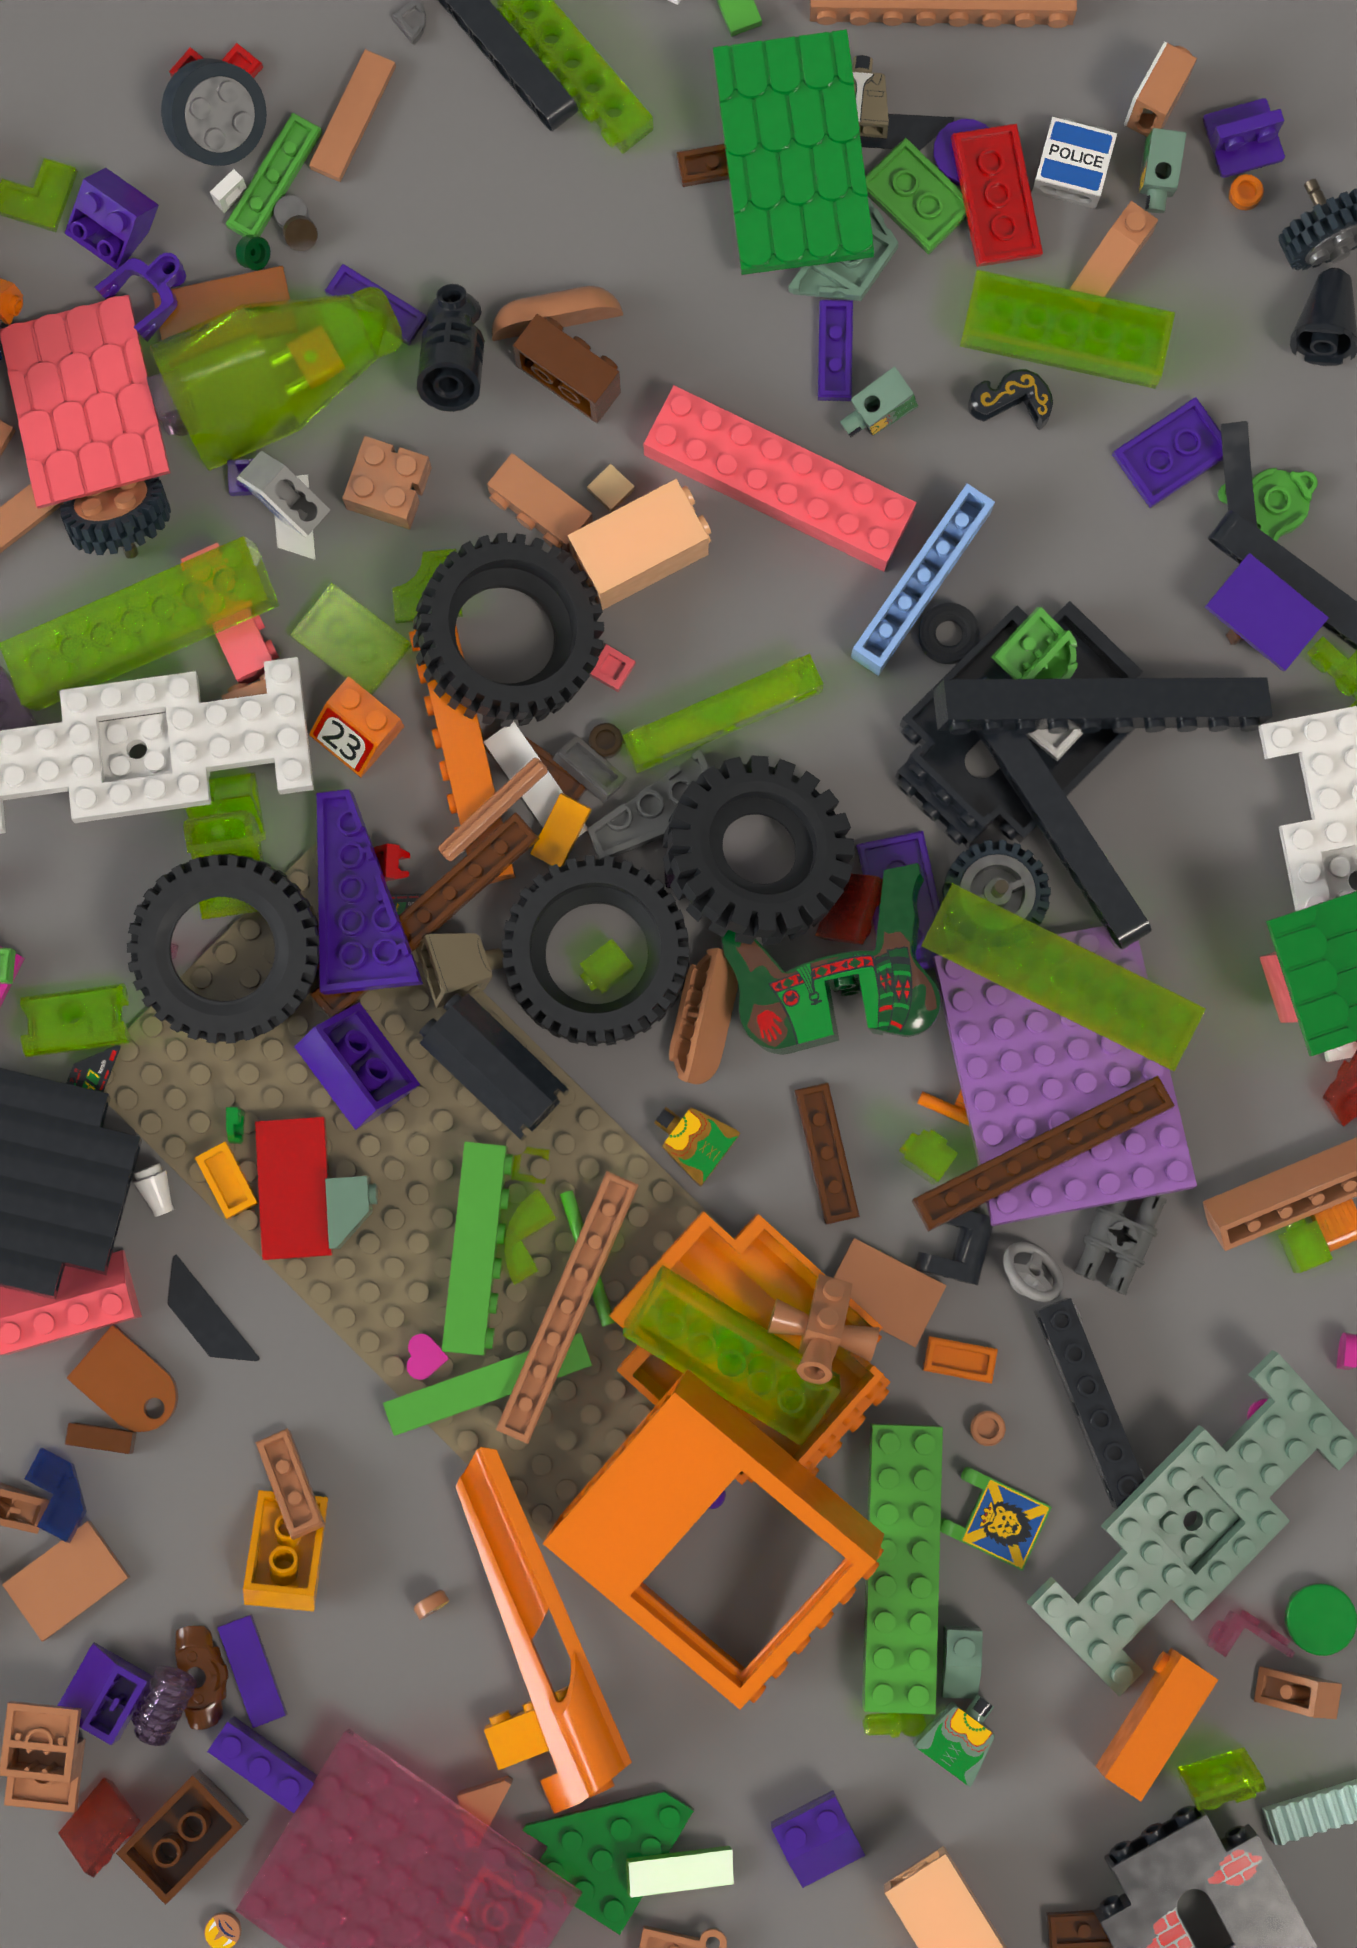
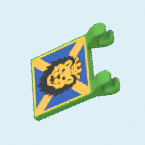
[940,1467,1052,1571]

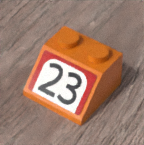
[309,676,404,778]

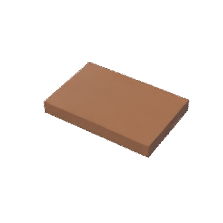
[833,1238,947,1348]
[2,1520,130,1642]

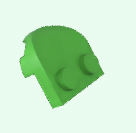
[992,607,1078,679]

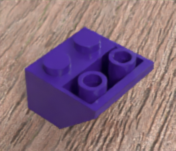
[65,168,159,270]
[57,1642,154,1745]

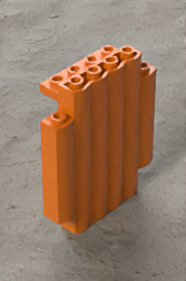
[609,1211,891,1485]

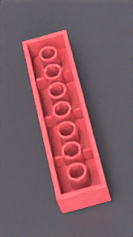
[643,385,917,572]

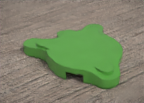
[1218,468,1318,542]

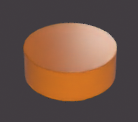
[1228,174,1264,211]

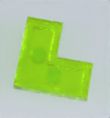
[0,158,78,232]

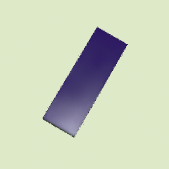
[325,264,427,345]
[818,300,853,401]
[217,1614,287,1728]

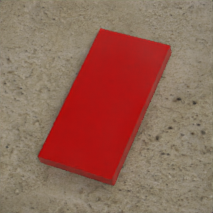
[951,124,1043,267]
[255,1117,333,1260]

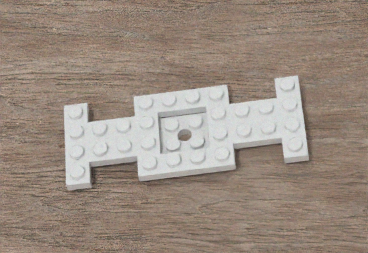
[0,657,314,834]
[1258,706,1357,1062]

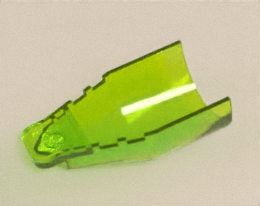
[150,287,403,471]

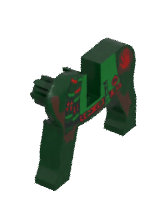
[721,863,941,1055]

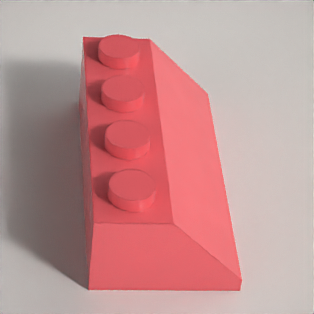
[0,1250,142,1355]

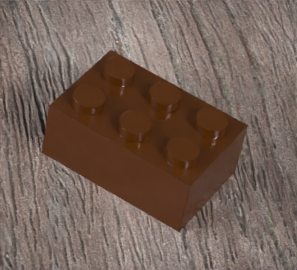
[513,314,621,424]
[116,1769,249,1905]

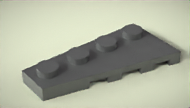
[587,748,709,860]

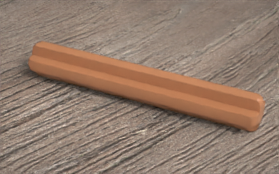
[438,757,548,862]

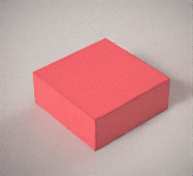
[590,644,636,692]

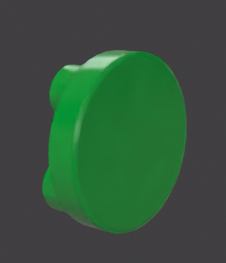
[1285,1583,1357,1656]

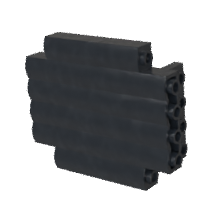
[0,1068,142,1299]

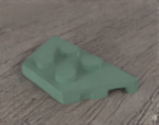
[788,197,898,301]

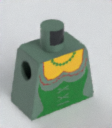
[1139,128,1187,213]
[840,366,918,438]
[913,1694,995,1787]

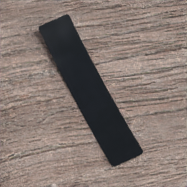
[1221,421,1257,527]

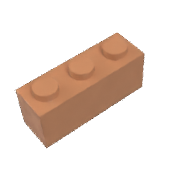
[487,453,593,553]

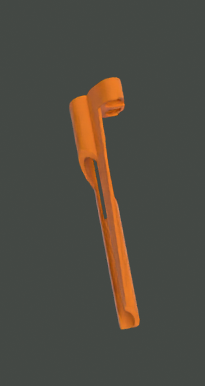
[455,1447,632,1814]

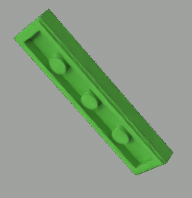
[226,112,322,237]

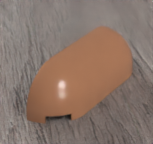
[492,286,623,341]
[669,948,738,1084]

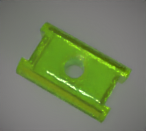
[20,983,130,1058]

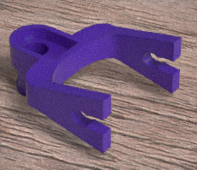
[94,253,186,342]

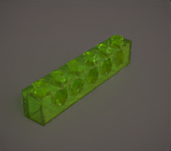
[497,0,653,154]

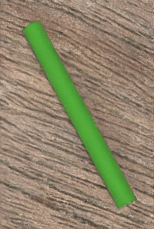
[560,1190,615,1327]

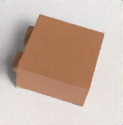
[1124,41,1197,137]

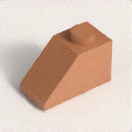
[1254,1666,1342,1719]

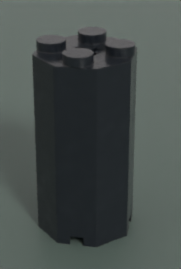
[419,993,570,1141]

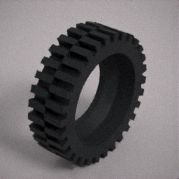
[413,533,604,727]
[127,854,320,1044]
[502,855,689,1046]

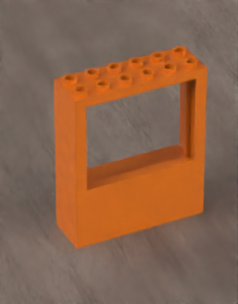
[542,1369,884,1709]

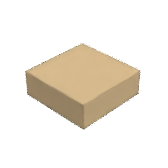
[587,464,635,512]

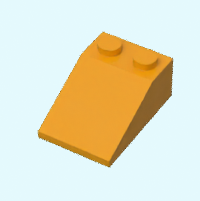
[243,1490,328,1612]

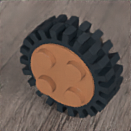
[60,477,171,559]

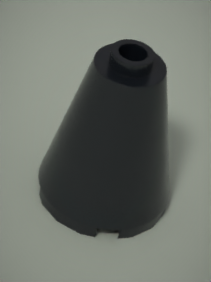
[1290,268,1357,366]

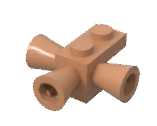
[767,1274,880,1384]

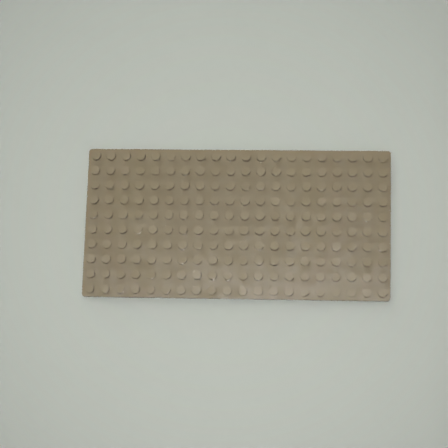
[104,842,733,1541]

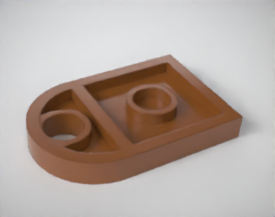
[67,1325,178,1432]

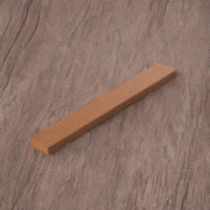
[496,1171,639,1444]

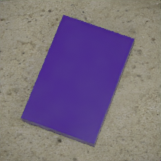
[1112,397,1223,508]
[1205,553,1329,672]

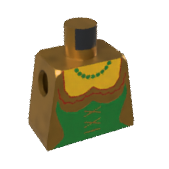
[654,1107,740,1187]

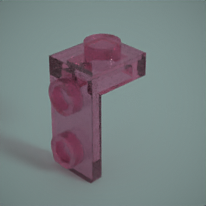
[1208,1610,1296,1658]

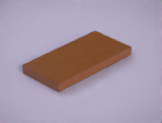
[152,265,297,360]

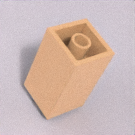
[568,479,711,610]
[884,1846,1007,1948]

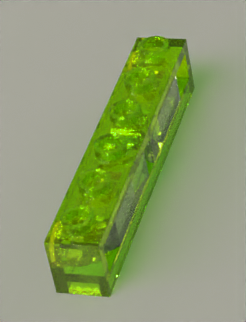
[622,654,824,773]

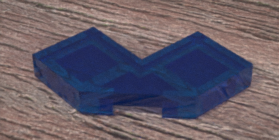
[24,1448,87,1543]

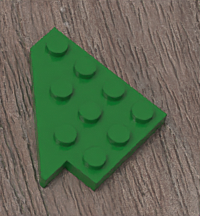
[522,1790,694,1935]

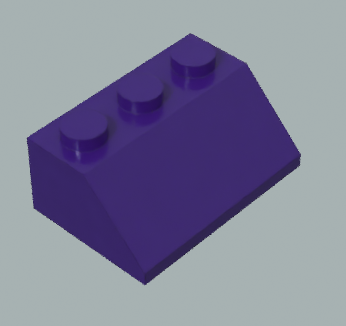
[294,1002,420,1130]

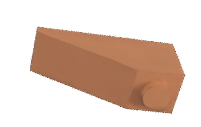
[1068,201,1158,312]

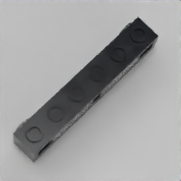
[1034,1298,1146,1509]

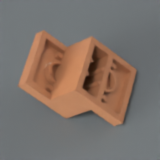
[0,1701,86,1813]

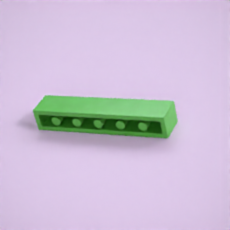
[442,1142,513,1356]

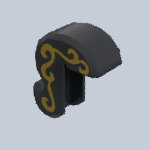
[968,369,1053,430]

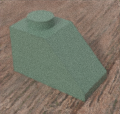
[325,1176,378,1249]
[942,1625,983,1699]

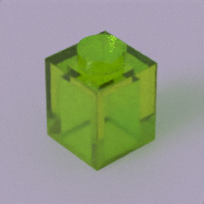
[579,939,634,994]
[1278,1219,1333,1273]

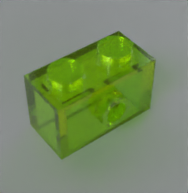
[898,1129,958,1185]

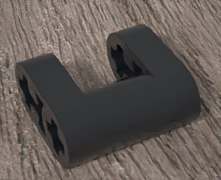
[914,1211,993,1286]

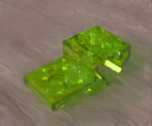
[183,772,266,920]

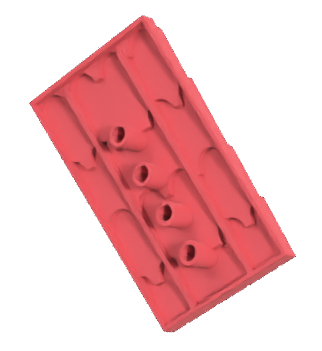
[0,295,171,509]

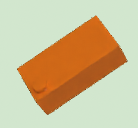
[1095,1648,1219,1802]

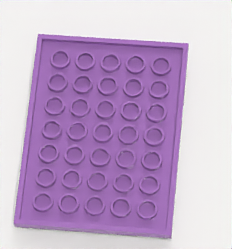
[933,926,1197,1226]

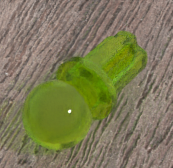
[862,1713,926,1738]

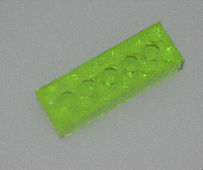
[959,270,1175,389]
[622,1265,841,1446]

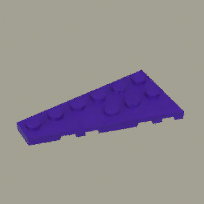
[316,789,423,995]

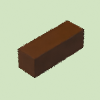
[65,1422,137,1454]

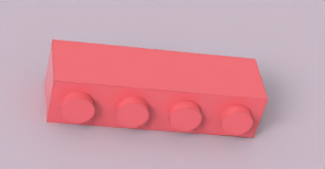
[181,542,279,684]

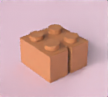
[342,436,432,530]

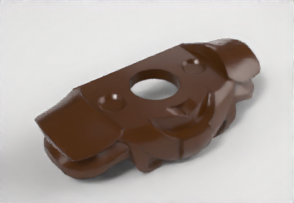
[175,1625,229,1730]

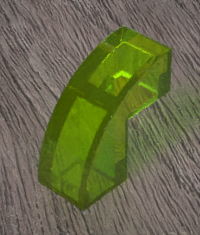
[504,1189,558,1285]

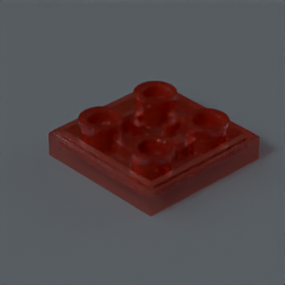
[815,873,883,945]
[58,1777,140,1878]

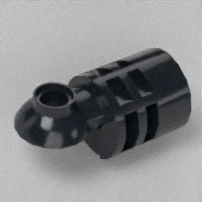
[416,284,485,412]

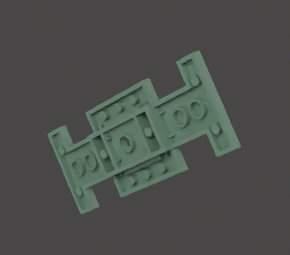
[1026,1350,1357,1697]

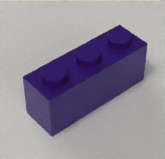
[207,1716,319,1813]

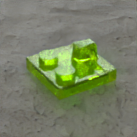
[1177,1747,1266,1811]

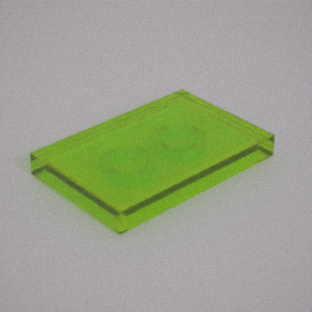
[290,582,412,695]

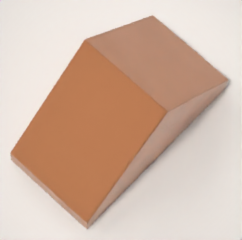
[0,1482,49,1534]
[457,1776,513,1849]

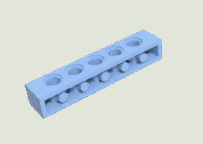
[851,483,995,676]

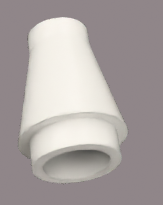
[134,1163,174,1217]

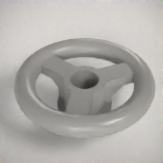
[1003,1242,1063,1302]

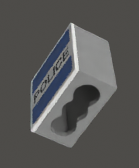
[1032,117,1117,209]
[237,451,330,538]

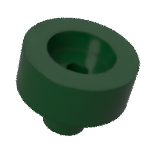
[236,234,271,271]

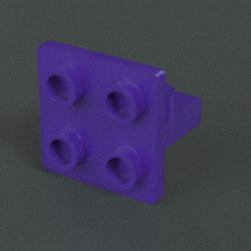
[1203,98,1285,178]

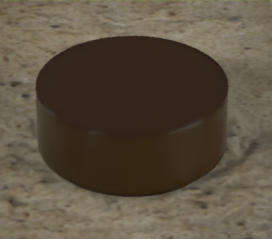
[283,215,318,251]
[589,723,623,759]

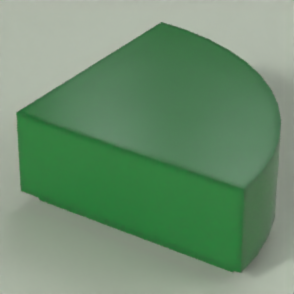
[226,1107,245,1144]

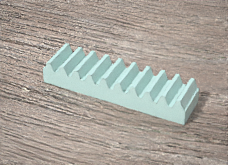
[1262,1779,1357,1845]

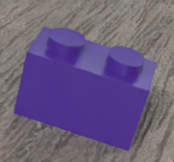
[771,1790,866,1888]

